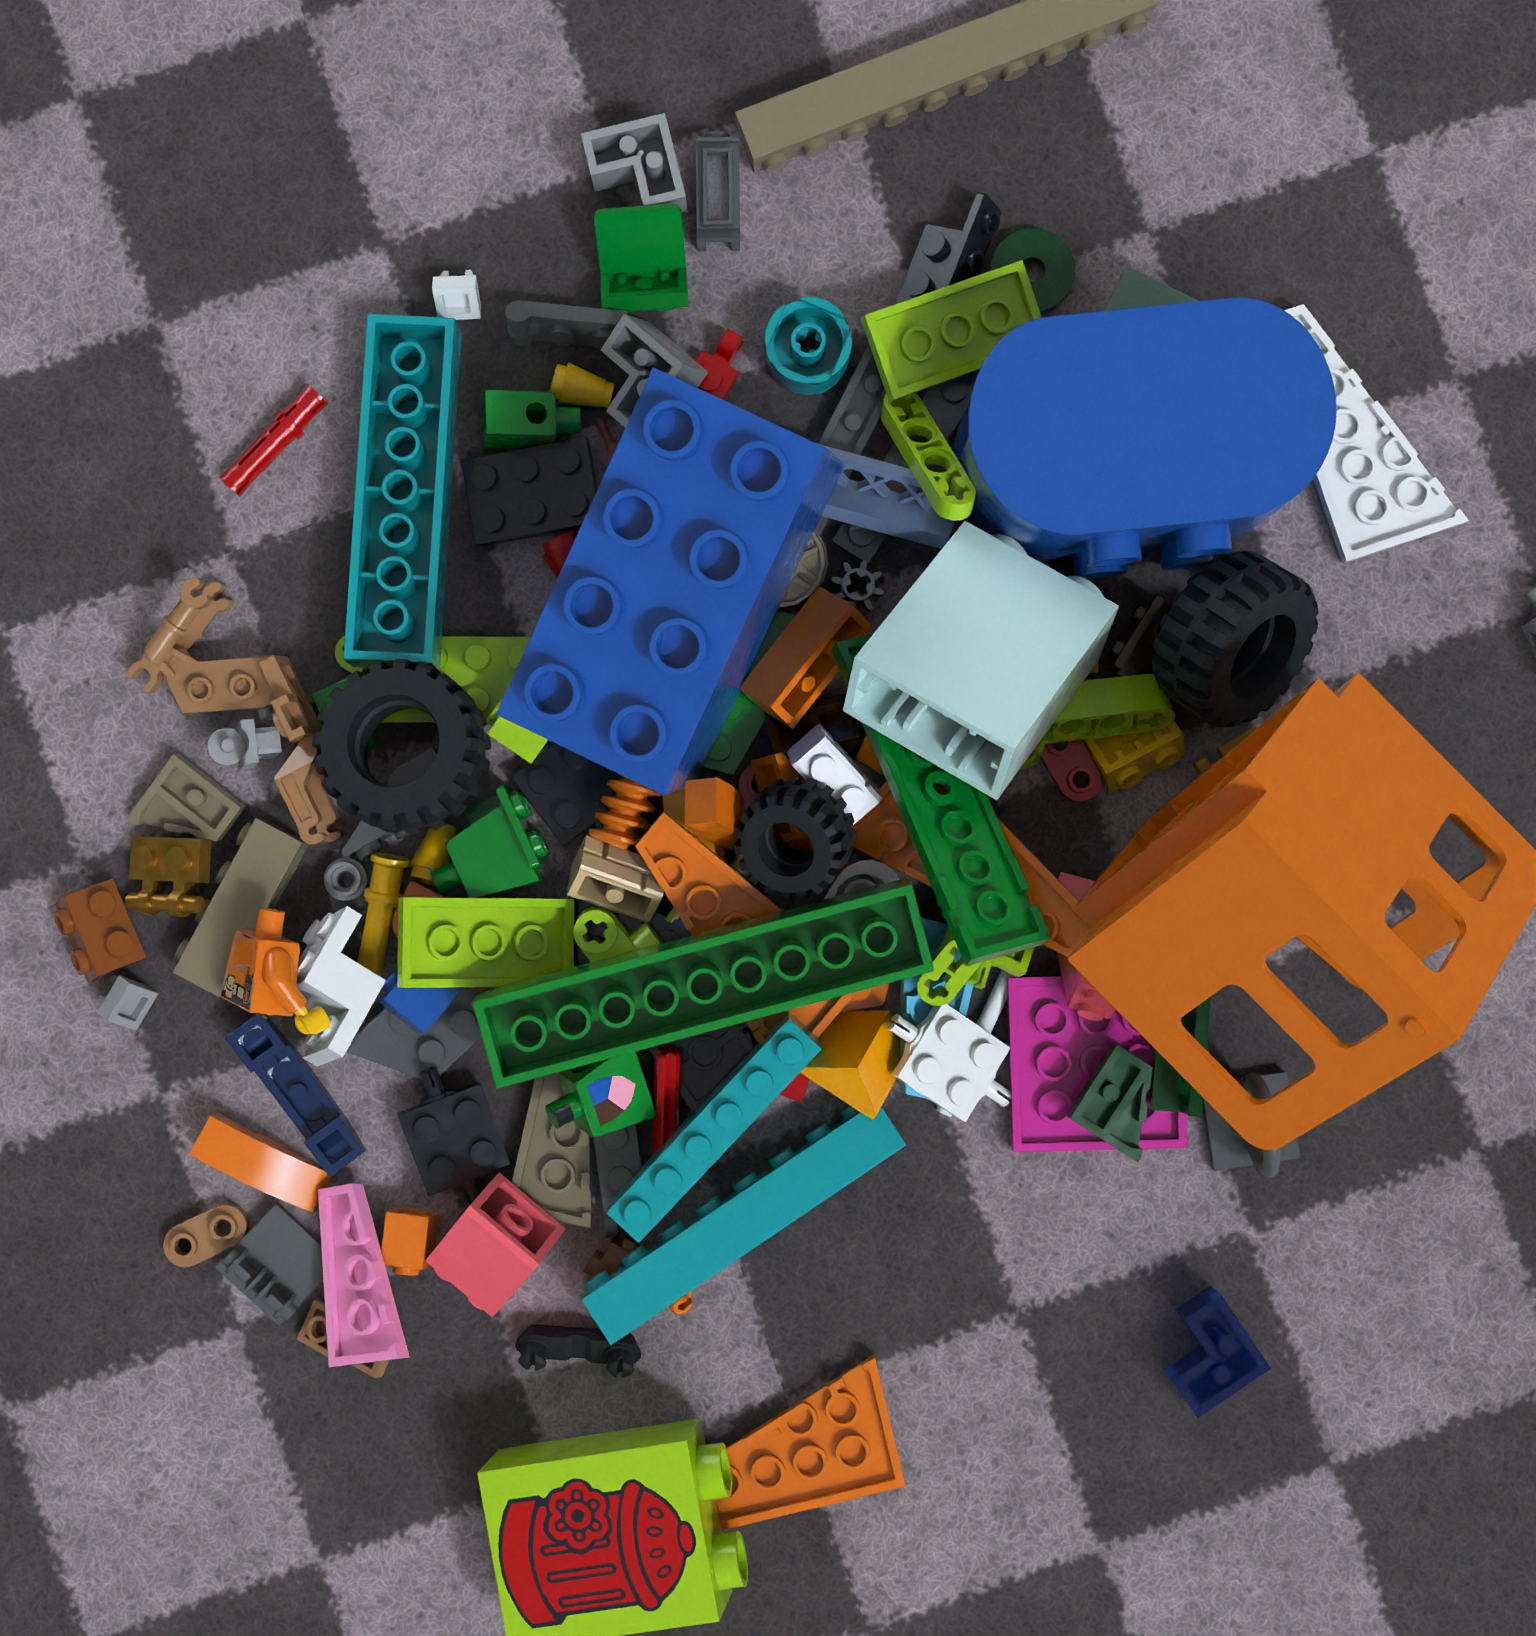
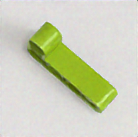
[1019,674,1175,770]

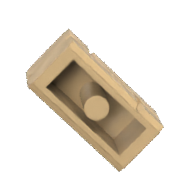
[566,835,664,923]

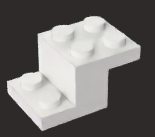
[296,906,386,1066]

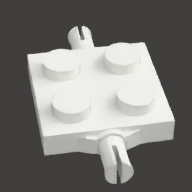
[887,1004,1011,1122]

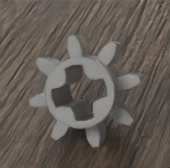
[831,560,884,612]

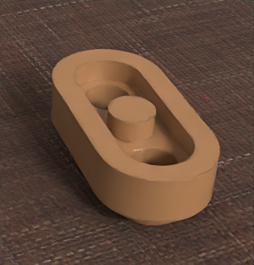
[163,1203,250,1267]

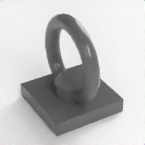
[1202,1071,1301,1179]

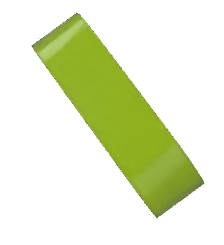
[917,933,981,1006]

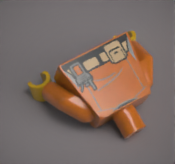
[220,908,330,1035]

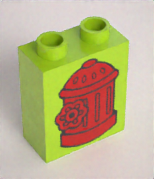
[477,1418,748,1636]

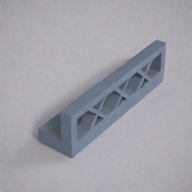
[816,443,956,549]

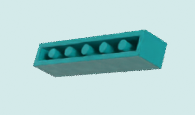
[606,1012,822,1243]

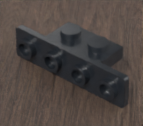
[897,192,1001,302]

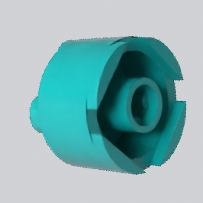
[765,297,852,395]

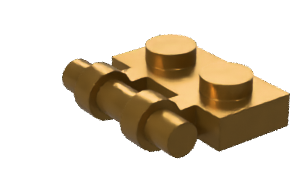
[125,836,212,917]

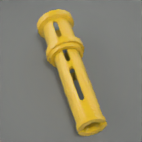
[357,852,410,977]

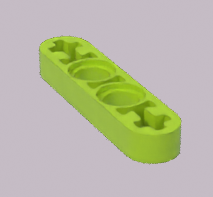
[881,393,976,521]

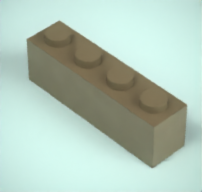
[173,818,309,997]

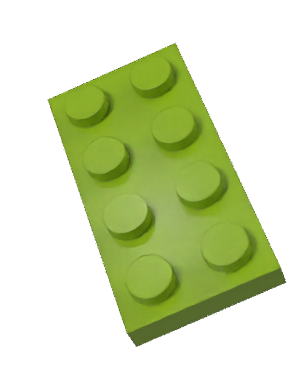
[860,260,1042,402]
[381,636,531,724]
[397,897,574,988]

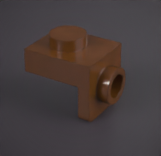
[583,1236,647,1288]

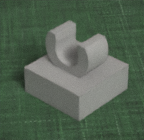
[97,975,159,1030]

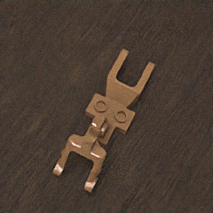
[126,578,345,845]

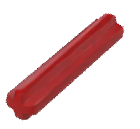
[652,1047,681,1155]

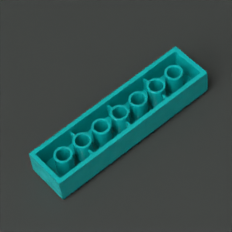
[343,314,462,672]

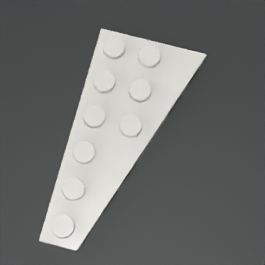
[1284,304,1469,564]

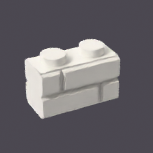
[787,724,882,825]

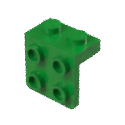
[594,203,689,313]

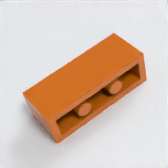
[739,586,872,729]

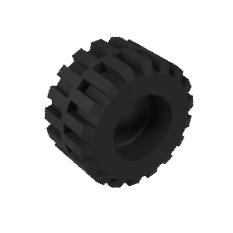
[734,776,856,899]

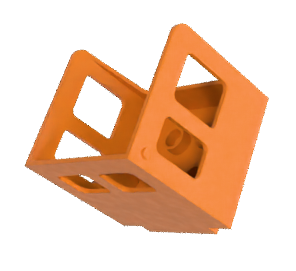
[1067,672,1536,1150]

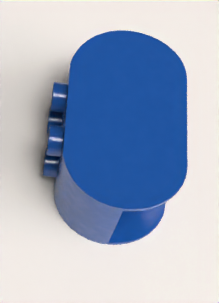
[954,297,1337,580]

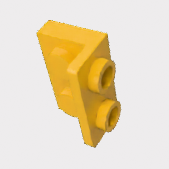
[1082,720,1185,793]

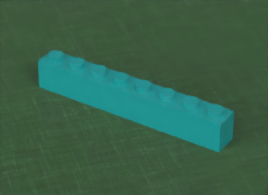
[580,1105,906,1345]

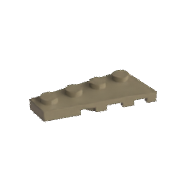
[512,1072,592,1228]

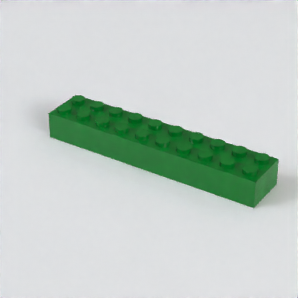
[472,878,934,1089]

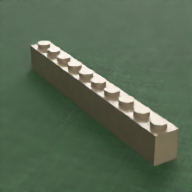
[735,0,1156,173]

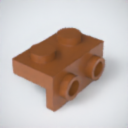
[54,878,146,983]

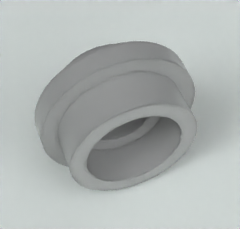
[324,858,368,901]

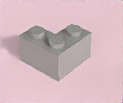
[581,113,688,214]
[601,314,708,428]

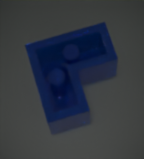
[1164,1285,1271,1418]

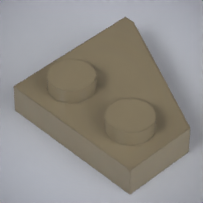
[126,753,247,842]

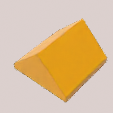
[800,1011,900,1120]

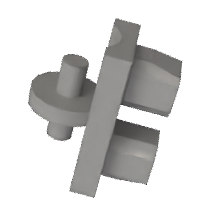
[207,719,282,771]

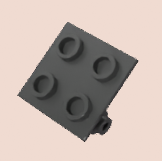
[215,1203,323,1326]

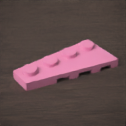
[318,1184,410,1367]

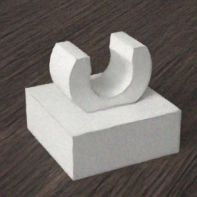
[432,270,481,320]

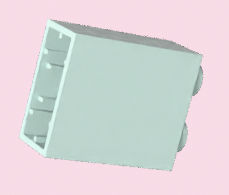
[843,521,1119,800]

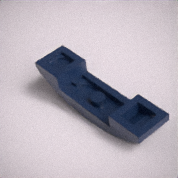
[225,1013,366,1177]

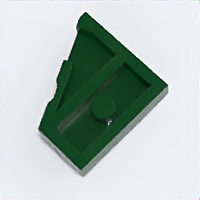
[1065,1042,1153,1162]

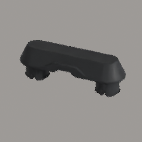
[515,1324,641,1378]

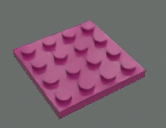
[1007,976,1188,1153]

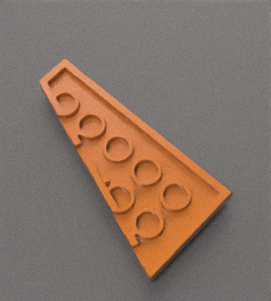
[635,811,856,1043]

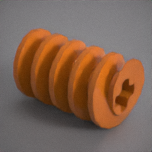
[588,775,662,853]

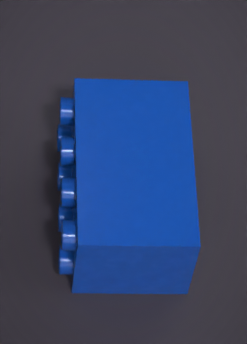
[496,367,845,796]

